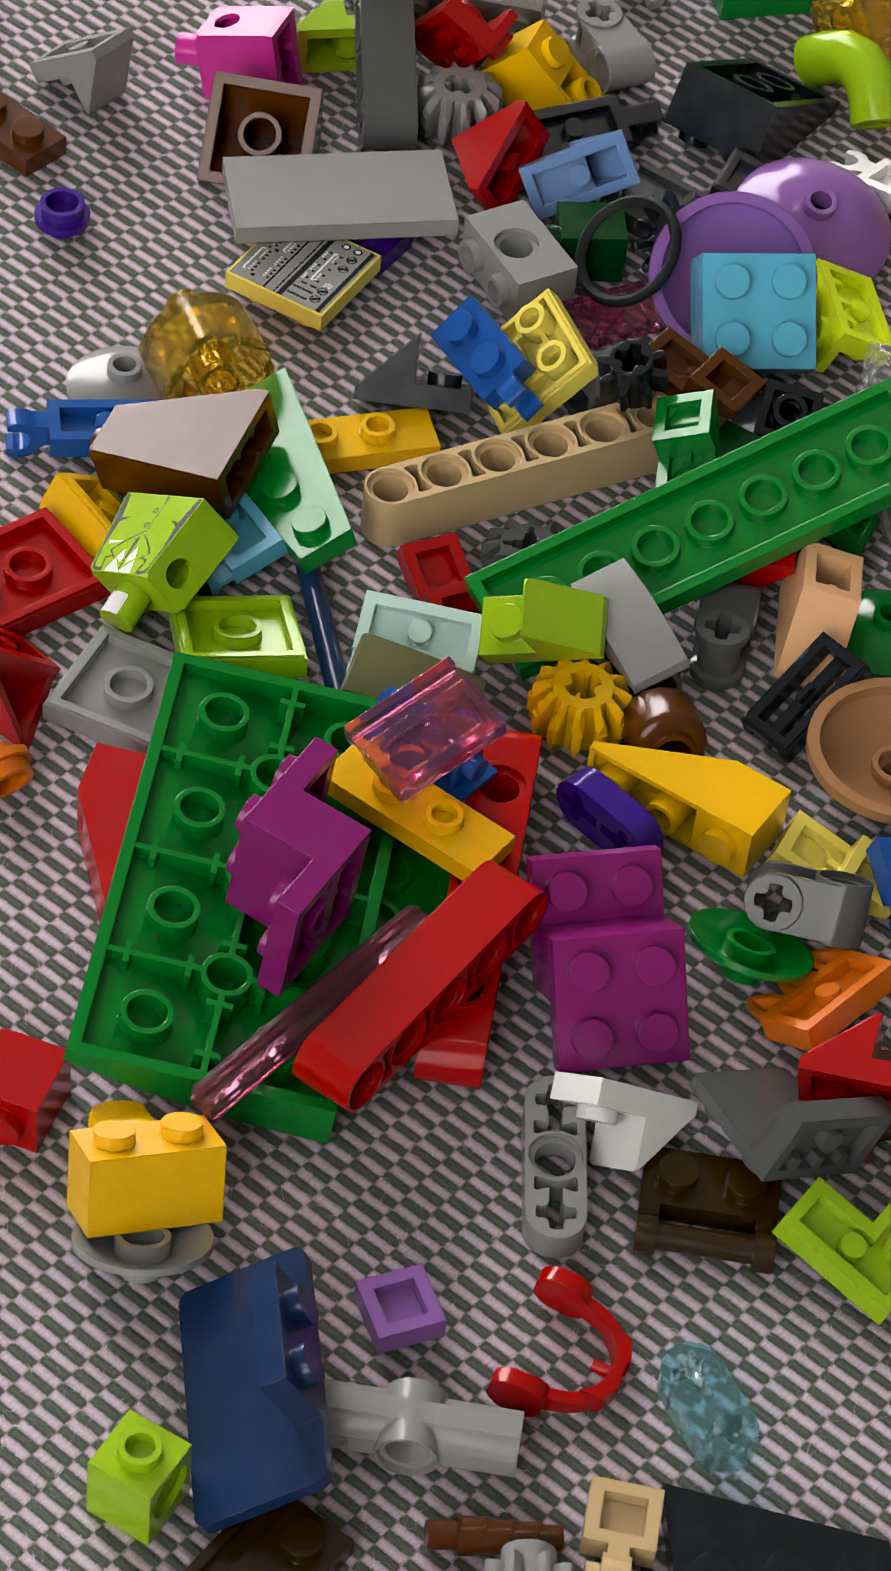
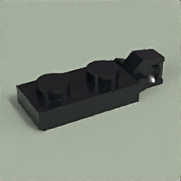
[533,94,665,159]

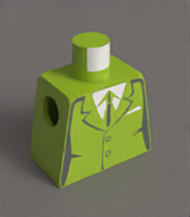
[91,492,239,633]

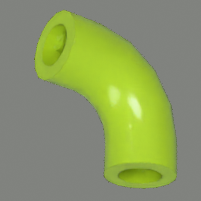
[793,30,891,130]

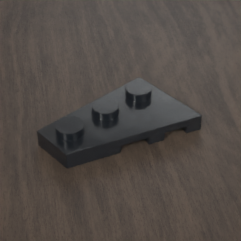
[661,1483,891,1571]

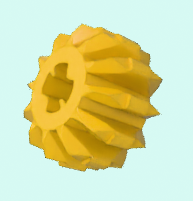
[526,659,632,759]

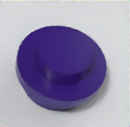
[34,187,90,239]

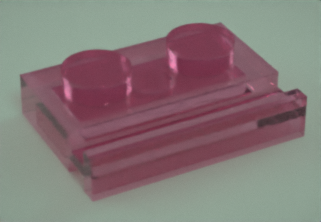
[344,656,507,804]

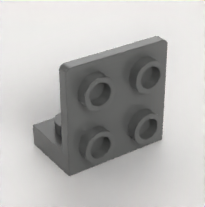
[689,1067,891,1182]

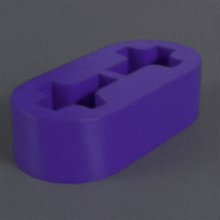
[556,766,664,851]

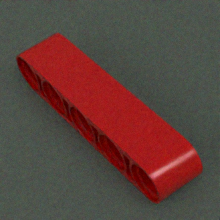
[292,860,548,1113]

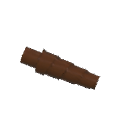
[424,1513,564,1556]

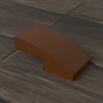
[649,326,767,419]

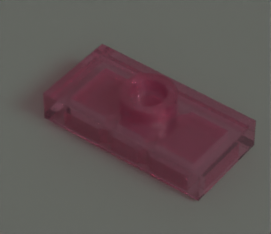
[561,280,666,350]

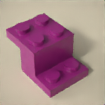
[225,737,371,998]
[526,845,690,1073]

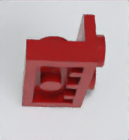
[414,0,519,70]

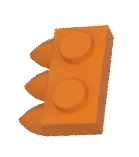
[746,948,891,1051]

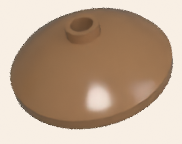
[806,677,891,825]

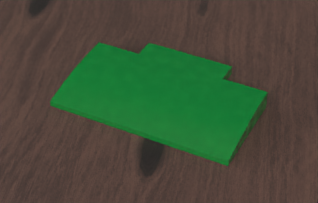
[64,651,451,1144]

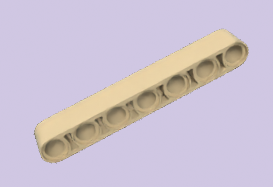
[360,391,729,547]

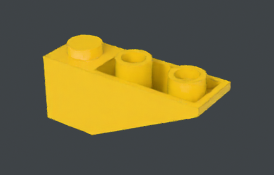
[587,741,792,877]

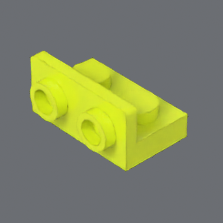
[813,258,891,373]

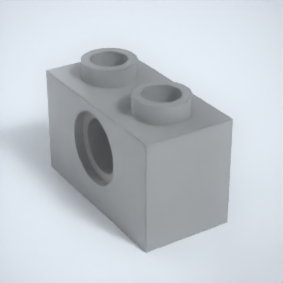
[458,199,578,320]

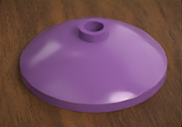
[737,157,891,281]
[648,191,817,343]

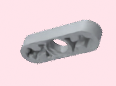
[521,1075,588,1258]

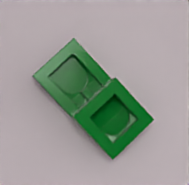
[652,389,720,487]

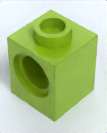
[86,1409,192,1546]

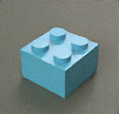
[690,253,816,374]

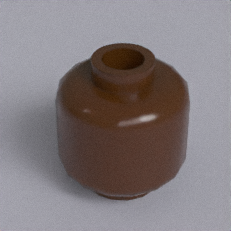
[622,687,708,756]

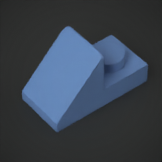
[518,129,641,220]

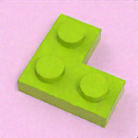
[772,1176,891,1325]

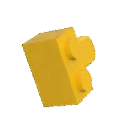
[67,1100,227,1238]

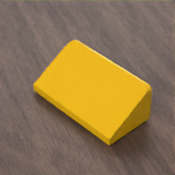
[39,472,123,559]

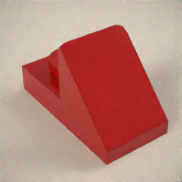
[798,1013,891,1108]

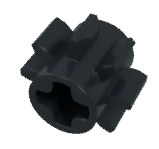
[597,337,669,412]

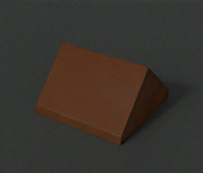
[197,71,324,185]

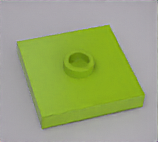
[167,595,308,678]

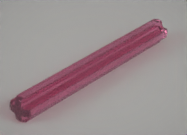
[190,905,429,1120]

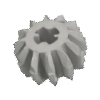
[417,61,504,147]

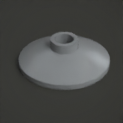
[66,346,182,400]
[71,1222,214,1284]

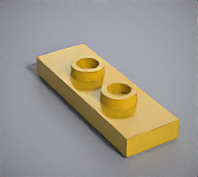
[307,407,441,474]
[328,738,515,881]

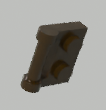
[632,1147,781,1274]

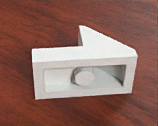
[550,1071,698,1171]

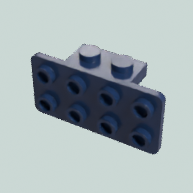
[179,1247,334,1533]

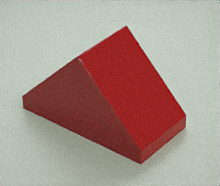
[451,100,550,210]

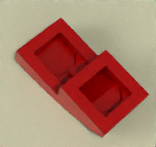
[396,532,480,614]

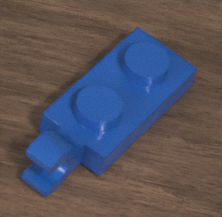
[430,295,544,422]
[5,399,165,458]

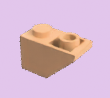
[773,542,864,692]

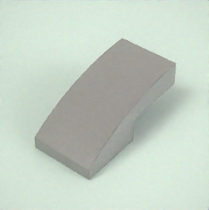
[570,558,690,694]

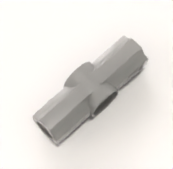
[324,1377,525,1478]

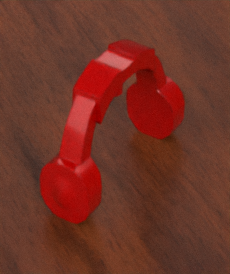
[486,1266,632,1417]

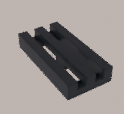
[740,632,872,763]

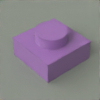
[354,1263,447,1354]

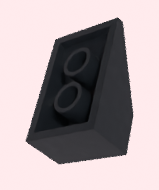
[663,58,840,164]

